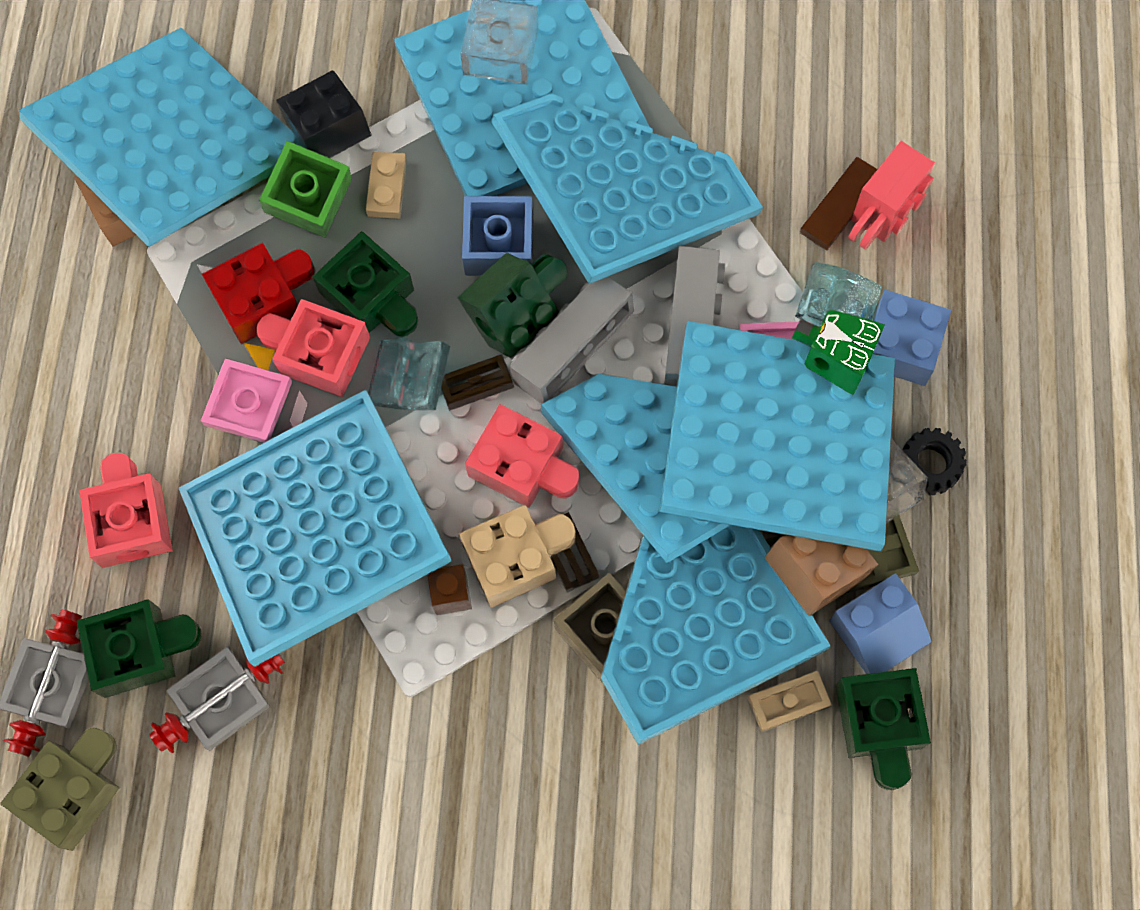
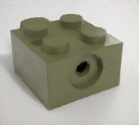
[0,728,120,851]

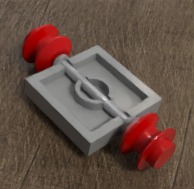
[0,609,89,757]
[149,646,285,753]

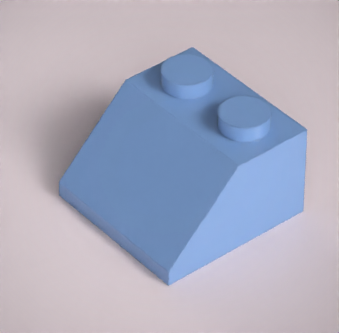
[829,573,932,674]

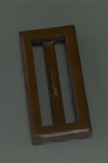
[437,354,514,411]
[550,512,599,593]

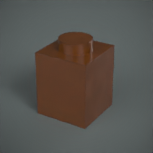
[427,564,472,615]

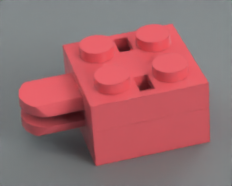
[848,141,935,250]
[256,299,370,397]
[465,404,579,508]
[79,453,173,568]

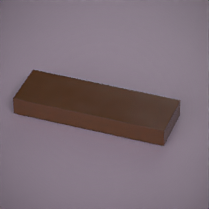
[800,157,878,251]

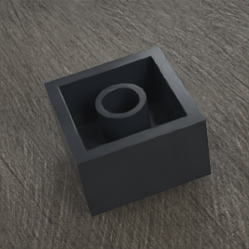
[276,70,372,158]

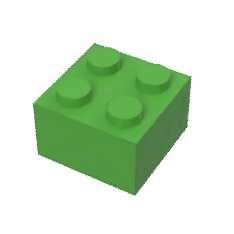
[259,141,352,238]

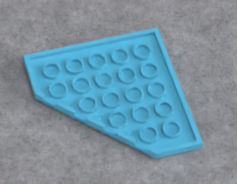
[492,94,763,284]
[541,374,730,563]
[601,525,831,745]

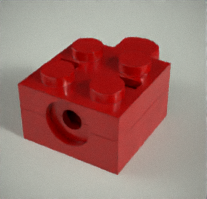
[202,242,315,344]

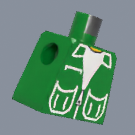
[792,310,885,395]

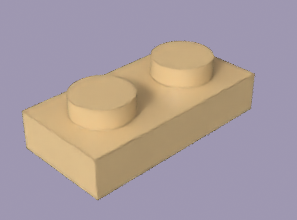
[366,152,407,219]
[748,671,832,732]

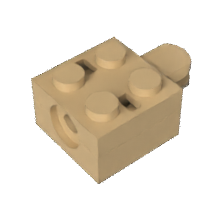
[459,505,575,608]

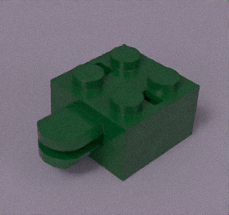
[312,231,419,337]
[457,253,567,358]
[77,599,202,698]
[835,668,931,790]

